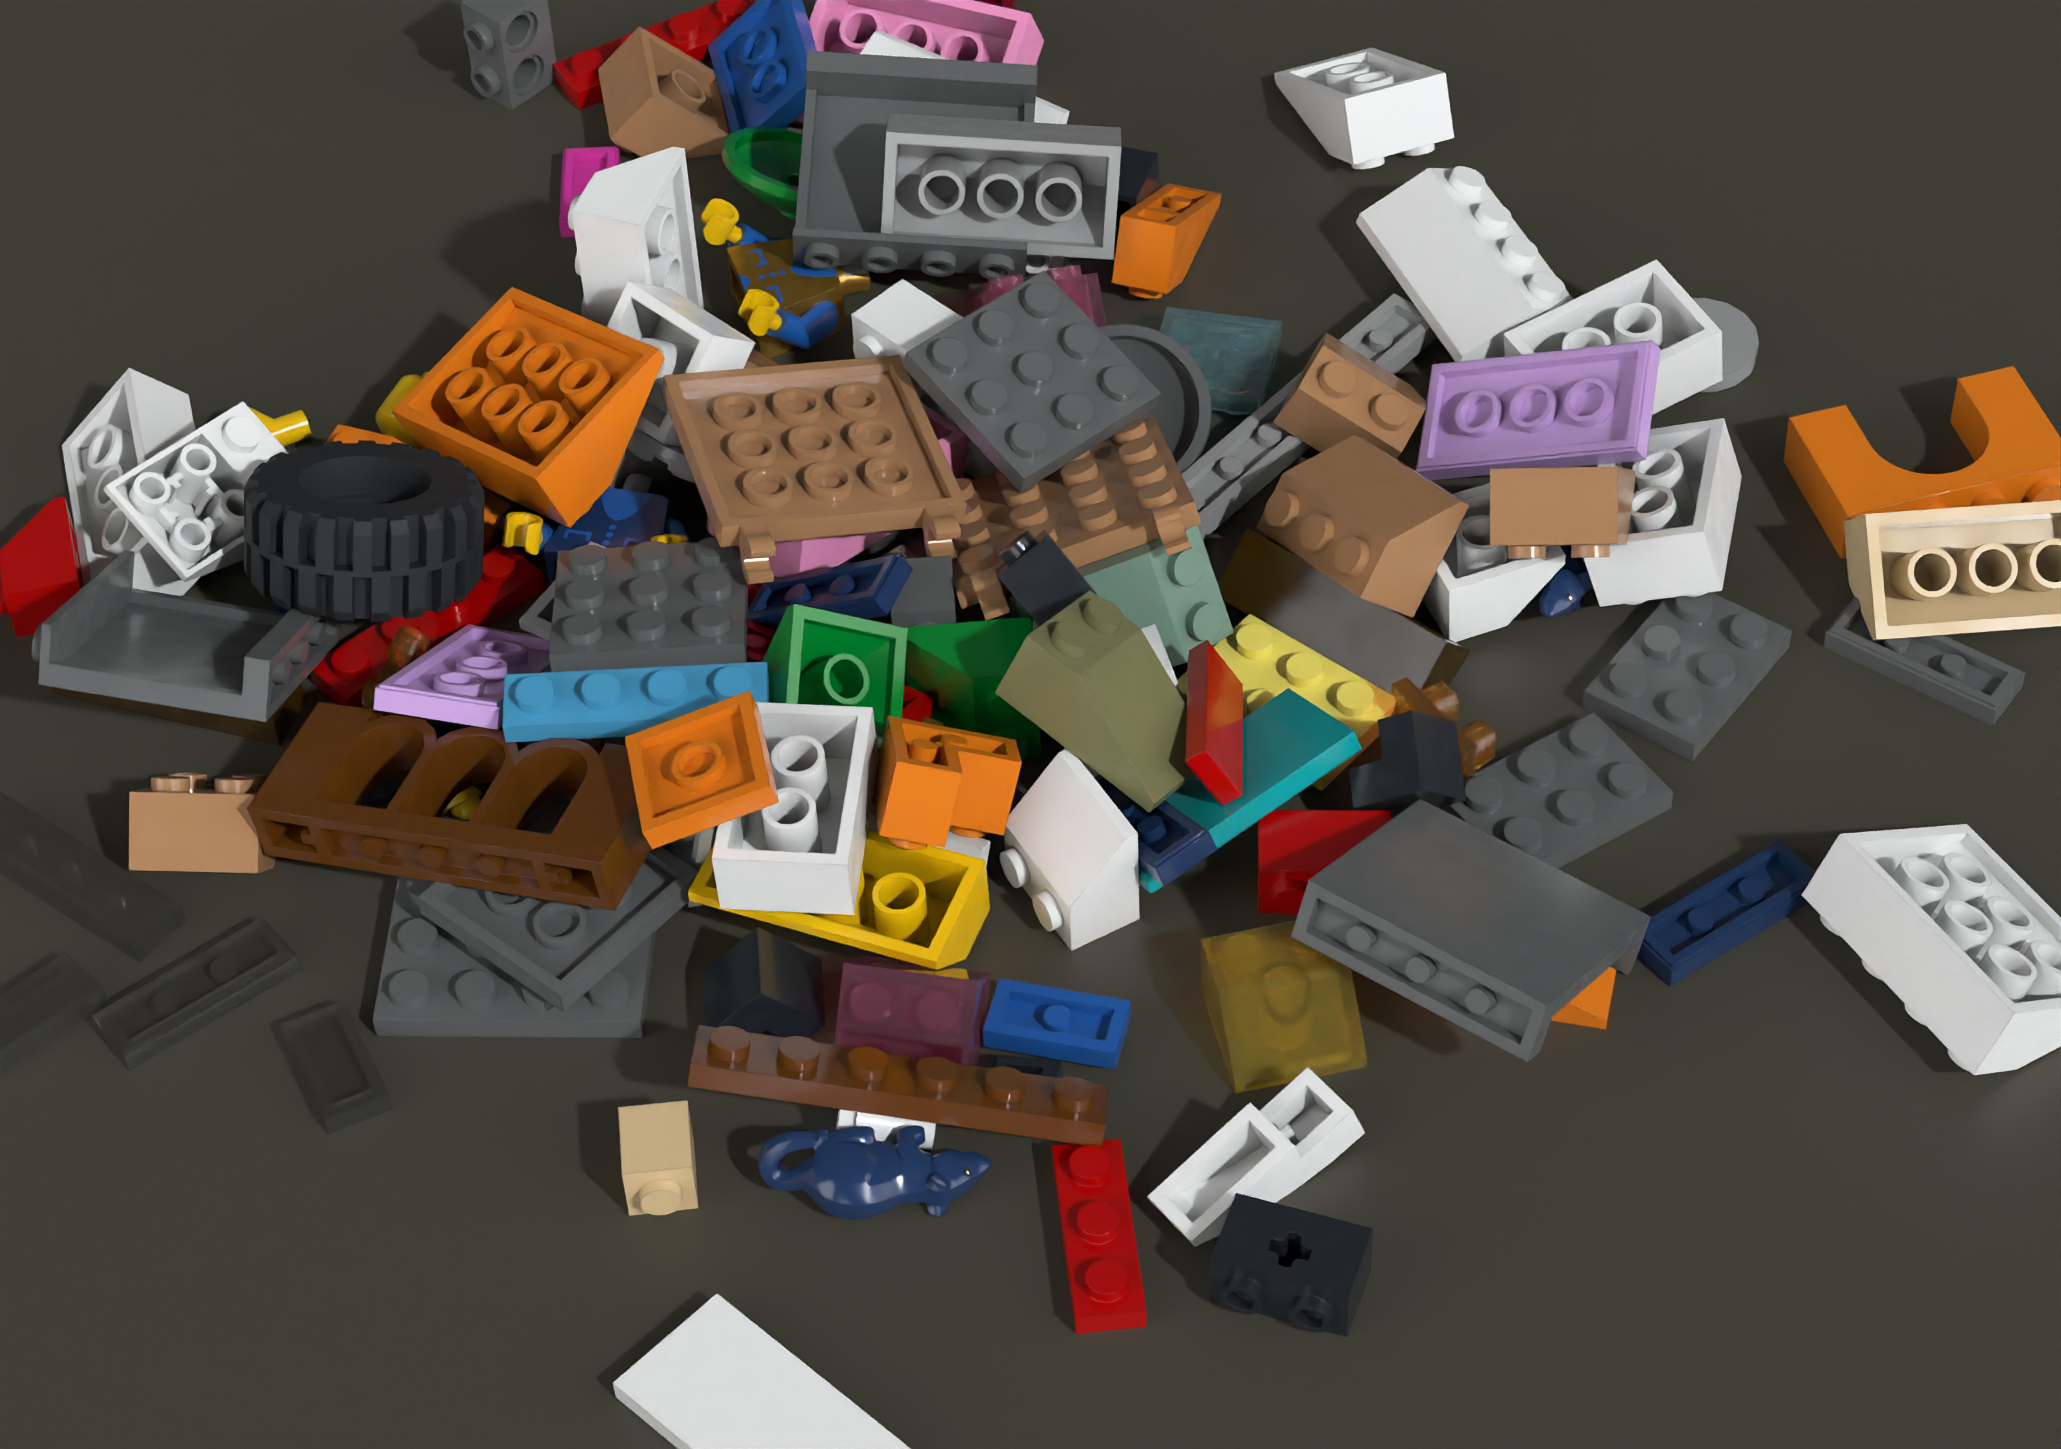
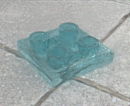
[1159,307,1282,415]

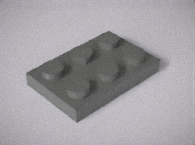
[1582,592,1792,762]
[1439,712,1673,869]

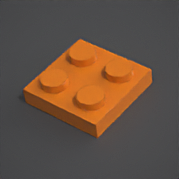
[625,690,779,849]

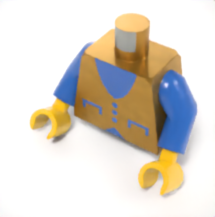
[701,198,871,358]

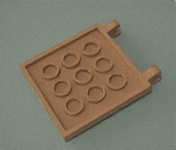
[662,355,967,584]
[952,415,1202,620]

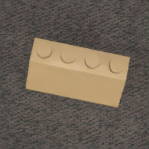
[1843,500,2061,641]

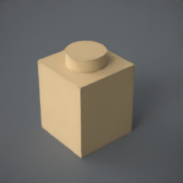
[618,1100,698,1216]

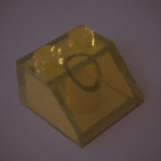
[1201,920,1367,1094]

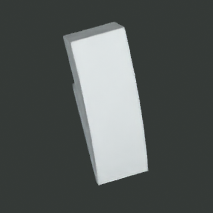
[1147,1067,1365,1247]

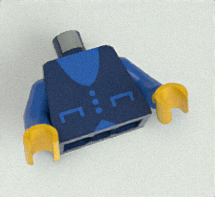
[502,474,691,586]

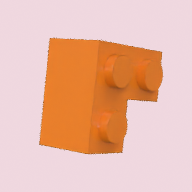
[873,716,1022,850]

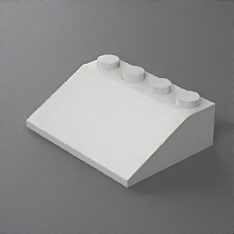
[1802,824,2061,1075]

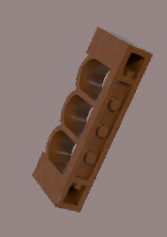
[247,702,651,911]

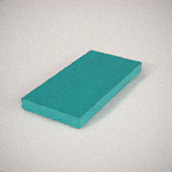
[1138,688,1362,893]

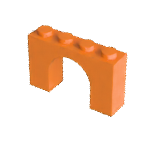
[1783,366,2061,559]

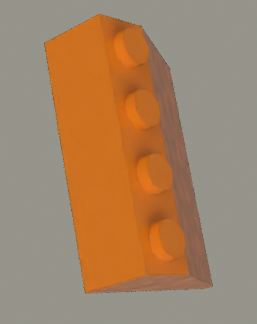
[391,287,665,528]

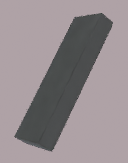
[1823,596,2025,726]

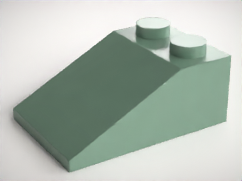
[1007,525,1234,667]

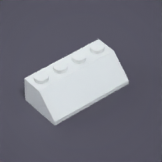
[568,146,704,327]
[1356,166,1573,362]
[62,368,207,596]

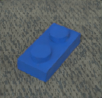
[983,978,1131,1070]

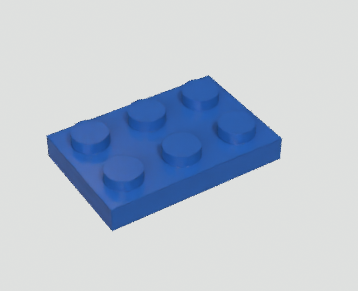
[708,0,817,134]

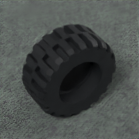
[244,440,484,622]

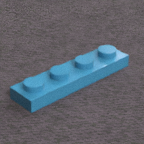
[502,662,769,743]

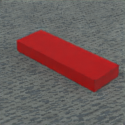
[1185,640,1243,806]

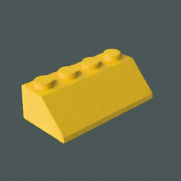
[688,828,990,970]

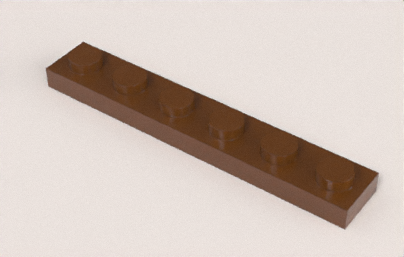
[687,1025,1108,1147]

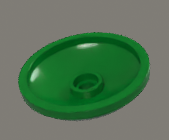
[722,126,803,220]

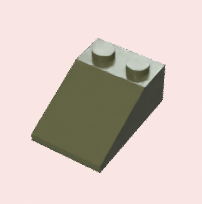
[995,590,1195,813]

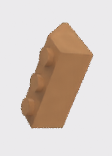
[1256,435,1470,617]

